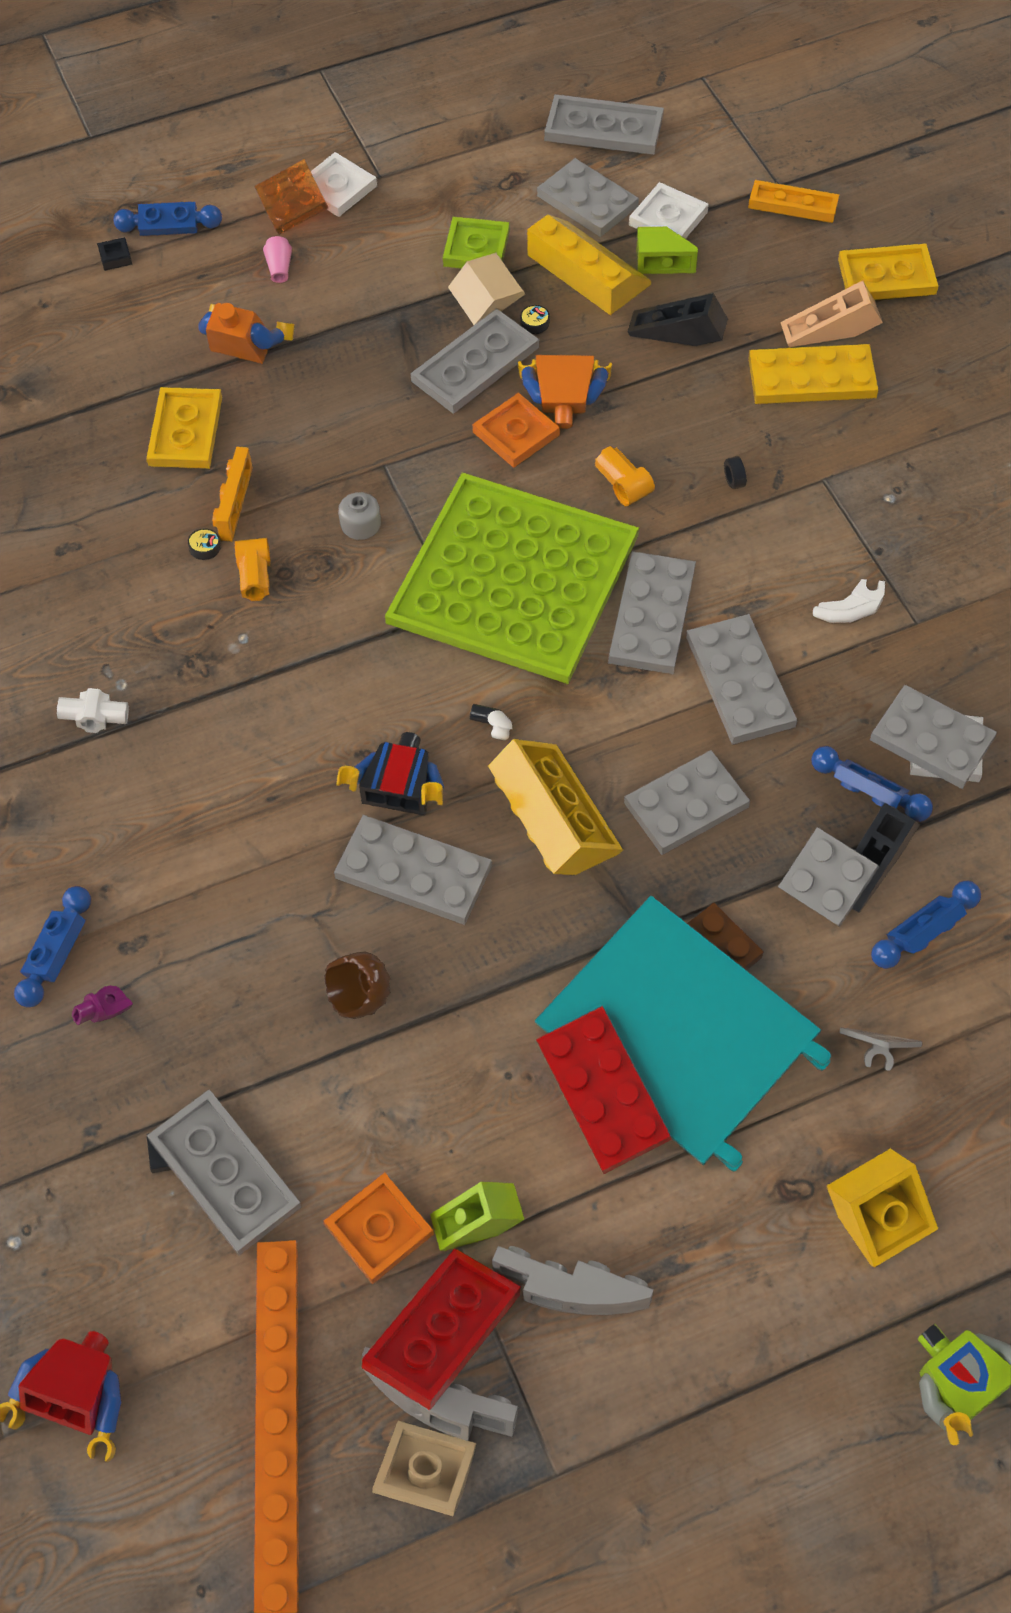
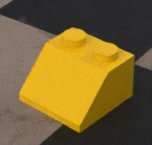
[827,1148,938,1268]

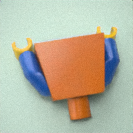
[198,303,295,364]
[518,355,612,429]

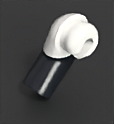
[470,704,512,740]

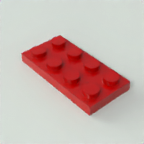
[536,1006,672,1174]
[362,1248,521,1410]

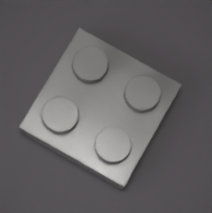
[778,827,879,927]

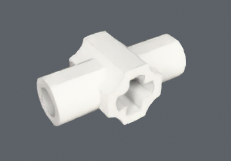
[57,688,129,733]

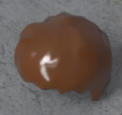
[324,951,391,1019]

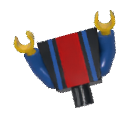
[336,732,444,816]

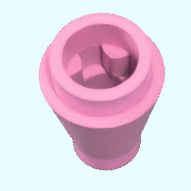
[263,236,292,283]

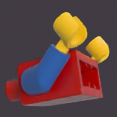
[0,1331,121,1462]

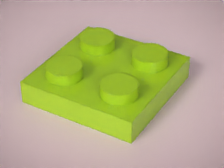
[443,217,510,269]

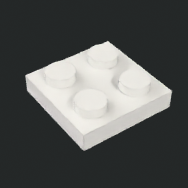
[296,152,377,217]
[629,182,708,239]

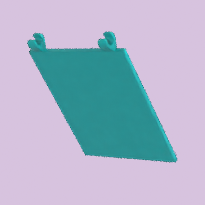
[535,896,831,1172]

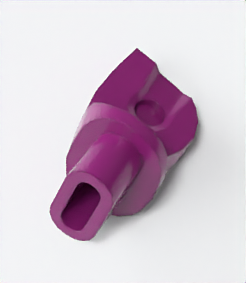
[72,985,133,1025]

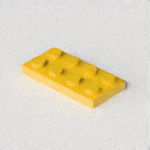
[748,344,878,404]

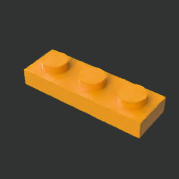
[748,180,840,223]
[212,447,253,542]

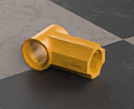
[595,446,655,507]
[235,538,271,601]

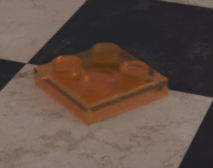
[254,159,329,235]

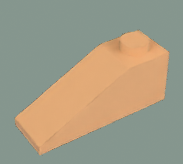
[780,281,883,347]

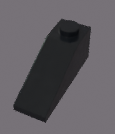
[627,293,728,346]
[852,803,920,913]

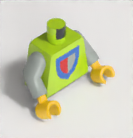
[917,1324,1011,1445]

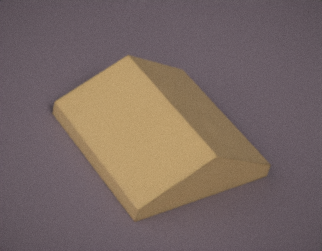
[448,253,525,325]
[372,1421,476,1516]

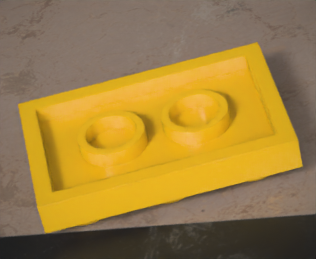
[838,243,938,300]
[146,387,222,469]

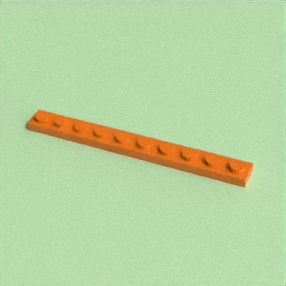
[254,1240,299,1613]

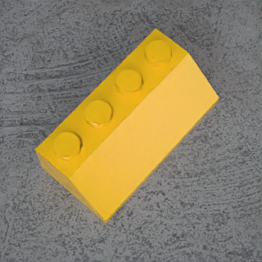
[527,214,651,316]
[488,739,623,875]

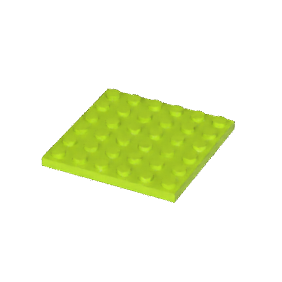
[385,472,639,684]

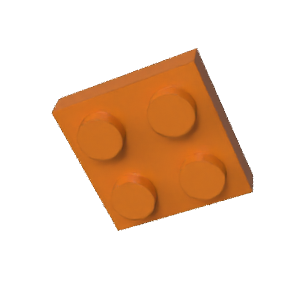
[472,393,560,468]
[323,1172,434,1285]

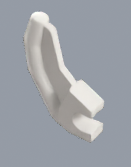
[813,579,885,623]

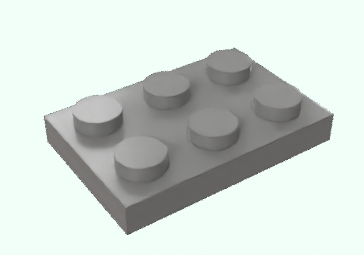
[537,158,639,237]
[870,685,997,789]
[624,750,750,855]

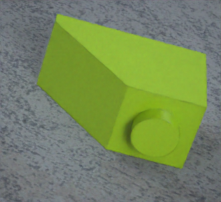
[636,226,698,274]
[430,1182,525,1251]

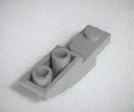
[492,1246,653,1315]
[362,1347,518,1441]

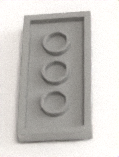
[544,94,664,155]
[411,309,539,414]
[608,551,696,674]
[686,614,797,745]
[334,815,492,925]
[147,1089,301,1256]

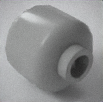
[338,492,381,540]

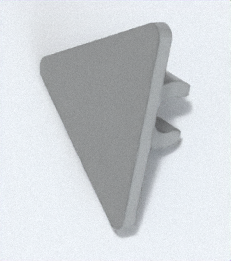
[840,1027,922,1071]

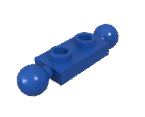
[113,202,222,236]
[811,746,933,822]
[871,881,981,969]
[14,886,91,1008]

